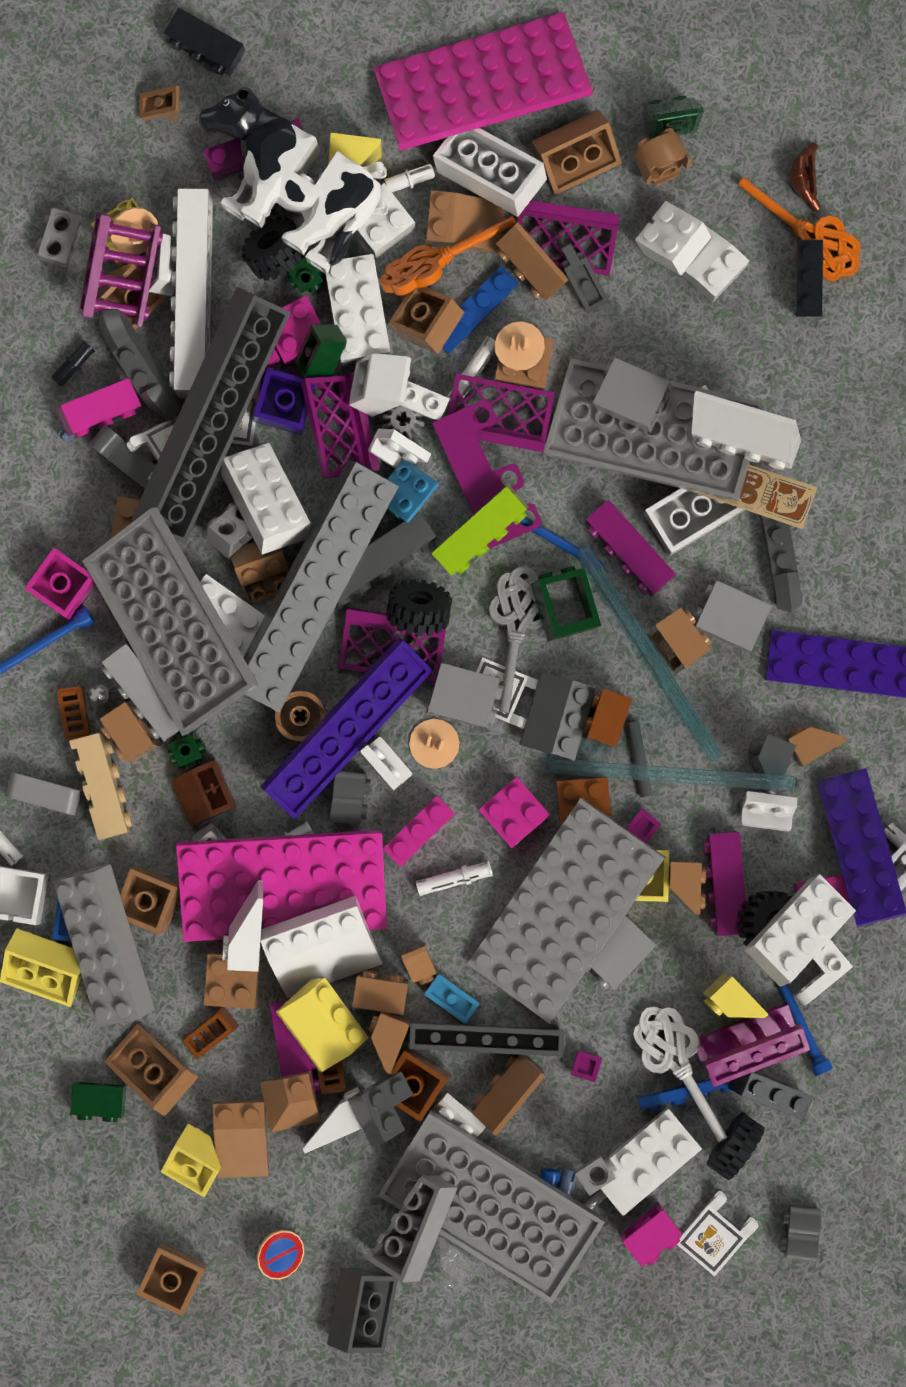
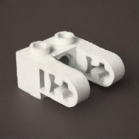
[795,940,853,1006]

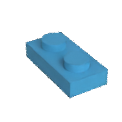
[424,974,480,1024]

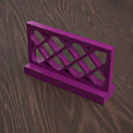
[517,200,620,276]
[301,373,380,479]
[448,374,555,452]
[338,607,446,683]

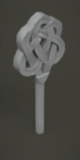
[488,566,548,713]

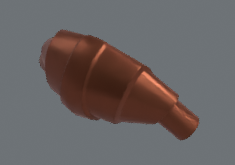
[789,142,821,211]

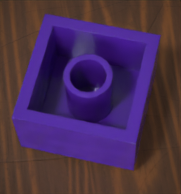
[254,368,316,435]

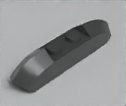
[99,309,181,421]
[759,515,802,613]

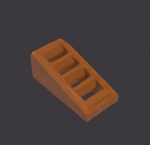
[56,686,90,740]
[182,1007,239,1059]
[317,1060,347,1095]

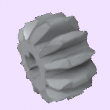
[382,405,424,441]

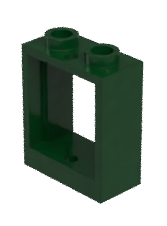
[531,566,602,642]

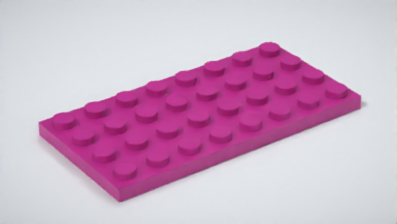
[373,12,593,151]
[176,830,387,942]

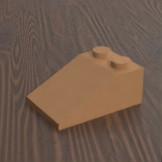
[427,191,505,253]
[104,1023,198,1116]
[213,1099,269,1178]

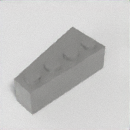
[101,638,179,742]
[365,1176,458,1283]

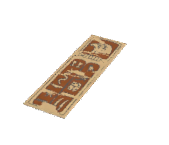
[682,465,817,529]

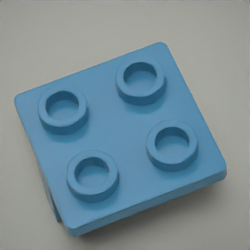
[387,460,439,523]

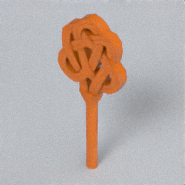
[738,177,861,282]
[379,216,516,295]

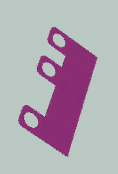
[432,400,542,549]

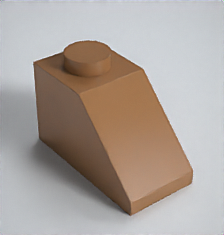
[785,725,847,766]
[401,944,437,985]

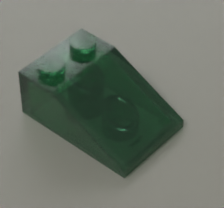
[643,95,704,139]

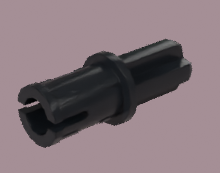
[52,340,95,386]

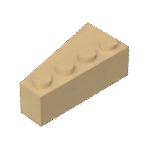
[69,733,133,840]

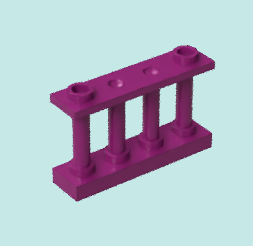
[79,212,163,327]
[697,1003,810,1087]

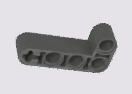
[89,425,156,489]

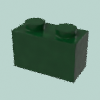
[295,324,347,379]
[70,1082,127,1122]

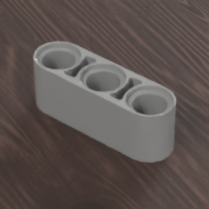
[4,772,82,815]

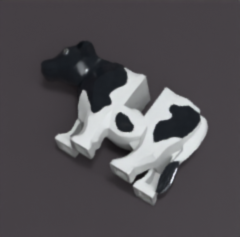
[199,87,382,274]

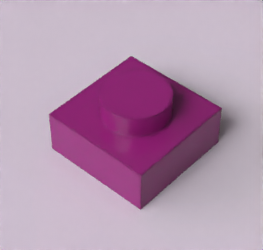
[626,808,661,843]
[571,1050,603,1082]

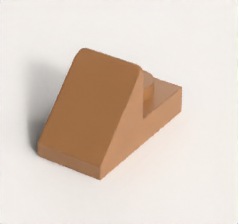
[139,86,180,121]

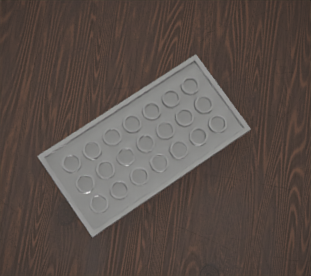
[543,358,766,502]
[83,507,259,736]
[467,798,666,1024]
[378,1110,606,1304]

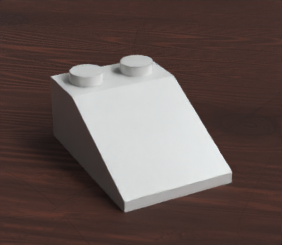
[682,225,749,303]
[222,880,263,972]
[303,1087,364,1153]

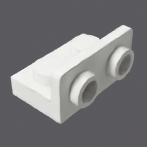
[149,234,175,296]
[400,381,450,421]
[368,429,431,469]
[360,737,412,790]
[741,791,797,832]
[424,1093,486,1138]

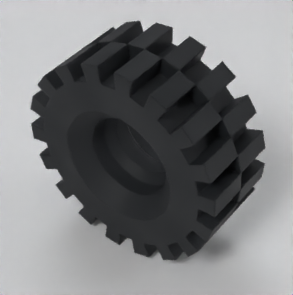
[241,217,307,281]
[386,579,452,636]
[737,891,792,947]
[707,1112,765,1180]

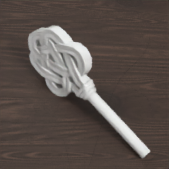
[633,1007,728,1143]

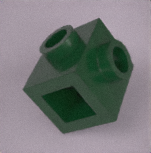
[288,250,324,293]
[168,734,206,770]

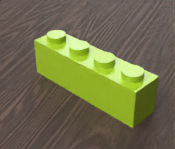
[431,484,528,576]

